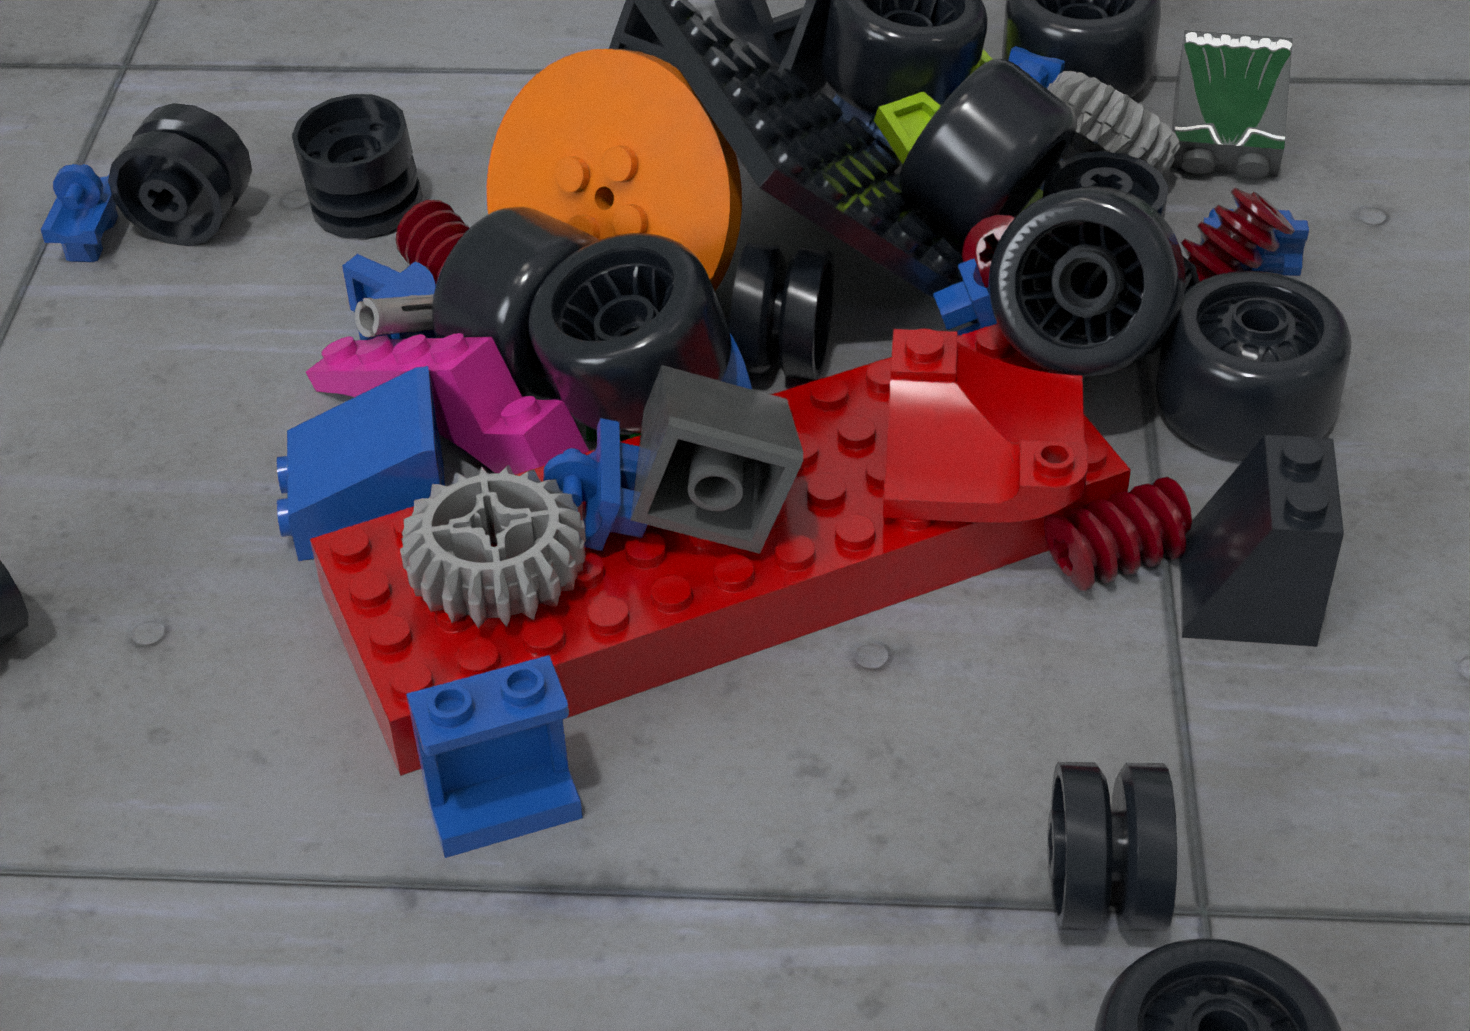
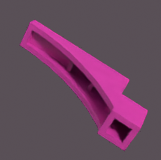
[306,333,589,474]

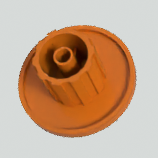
[486,49,742,291]

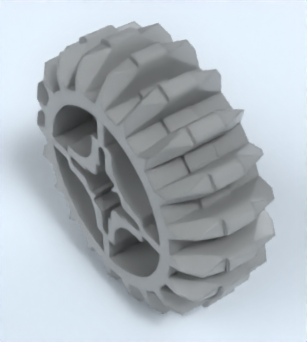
[1047,71,1180,174]
[400,465,586,628]

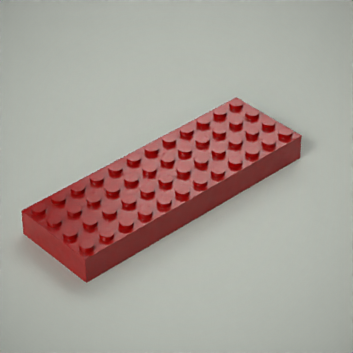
[310,324,1131,776]

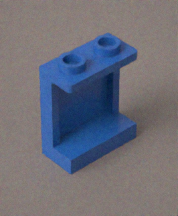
[406,655,583,858]

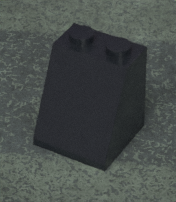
[1179,435,1344,647]

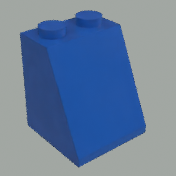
[277,366,445,561]

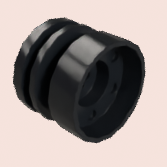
[292,94,423,238]

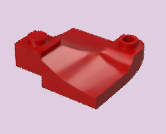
[883,329,1088,523]

